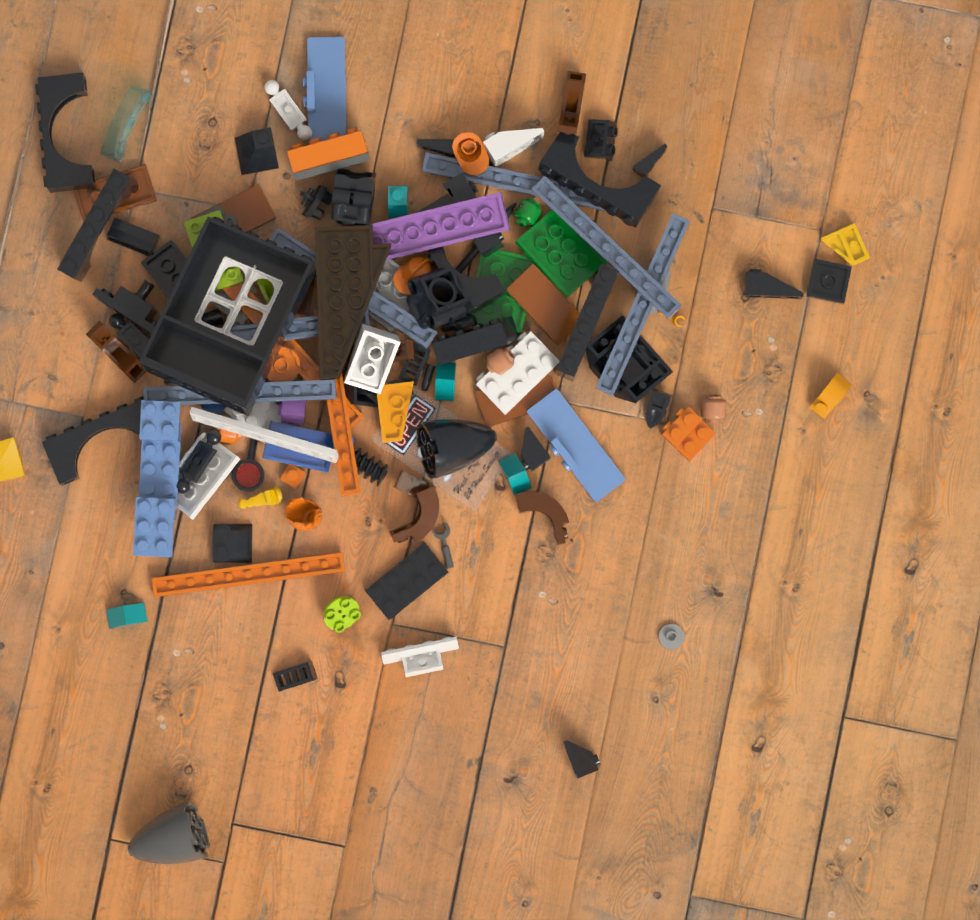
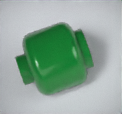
[513,198,541,227]

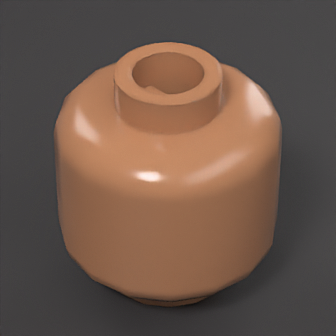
[486,347,515,375]
[701,394,726,423]

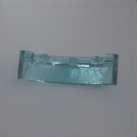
[100,86,153,163]

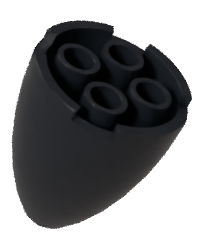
[416,419,497,479]

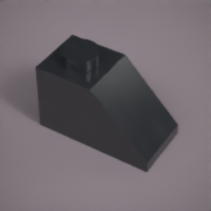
[521,426,551,472]

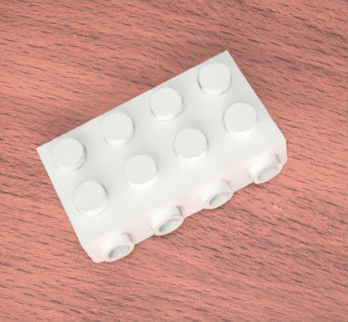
[475,331,560,415]
[177,432,240,520]

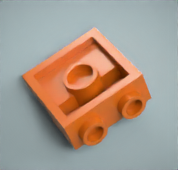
[662,406,716,462]

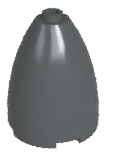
[128,801,210,864]

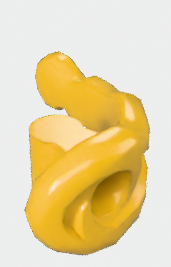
[238,487,282,509]

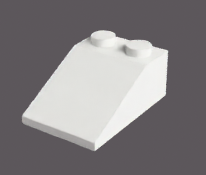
[483,128,544,167]
[344,323,400,394]

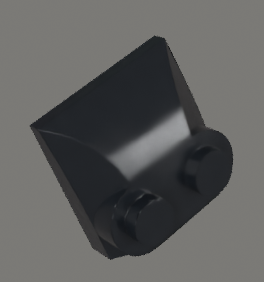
[213,524,253,563]

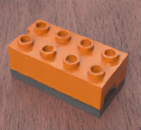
[287,127,370,181]

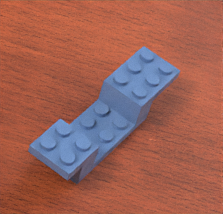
[133,400,182,558]

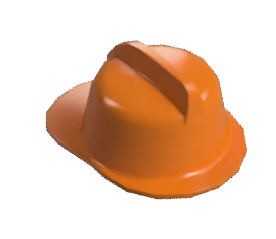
[452,132,489,176]
[393,257,432,295]

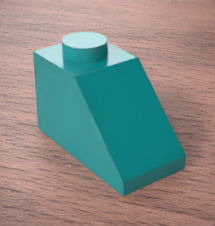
[388,186,408,220]

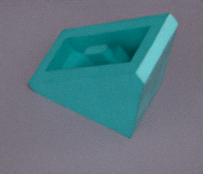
[435,362,456,401]
[498,453,532,496]
[106,603,148,629]

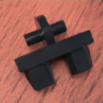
[299,185,332,220]

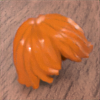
[284,496,323,531]

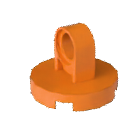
[267,347,301,382]

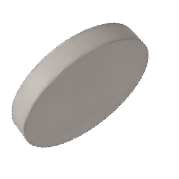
[659,624,684,650]

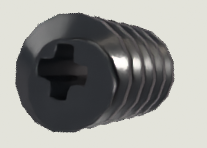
[354,448,388,487]

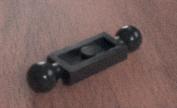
[109,313,149,358]
[176,430,222,494]

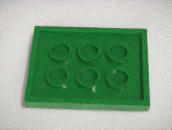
[515,210,608,299]
[473,250,537,334]

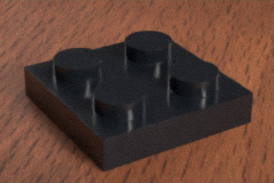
[806,259,852,305]

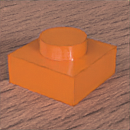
[280,464,306,489]

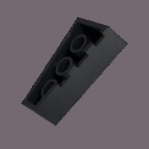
[443,173,504,258]
[432,315,519,365]

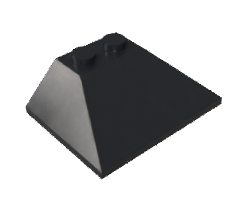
[586,315,673,404]

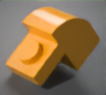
[810,372,852,419]

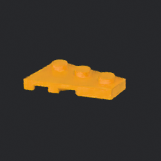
[377,381,414,443]

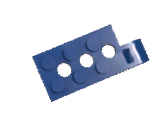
[262,421,355,472]

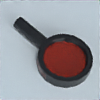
[232,438,265,492]

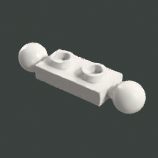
[264,80,312,140]

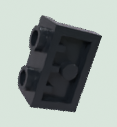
[584,119,618,161]

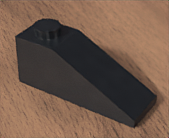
[745,269,804,299]

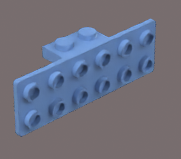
[303,37,346,144]
[527,389,626,502]

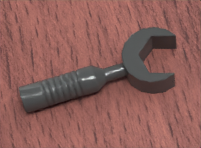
[433,522,454,569]

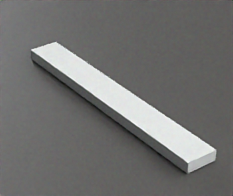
[190,407,339,463]

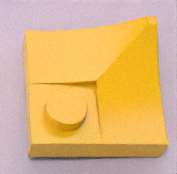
[0,437,25,482]

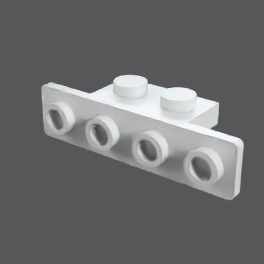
[381,637,459,677]

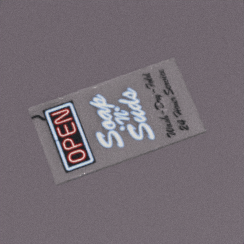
[371,386,513,512]

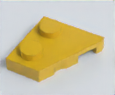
[821,223,870,266]

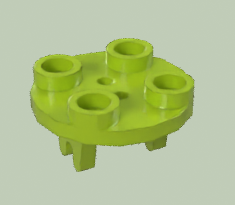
[323,595,361,633]

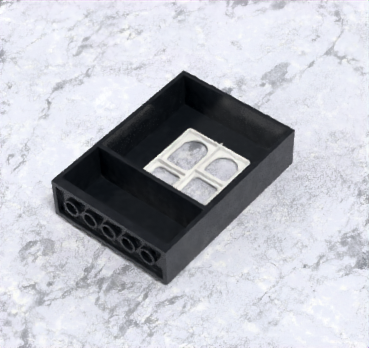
[139,217,316,416]

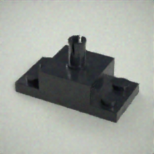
[92,280,157,335]

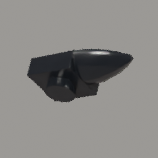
[646,389,672,429]

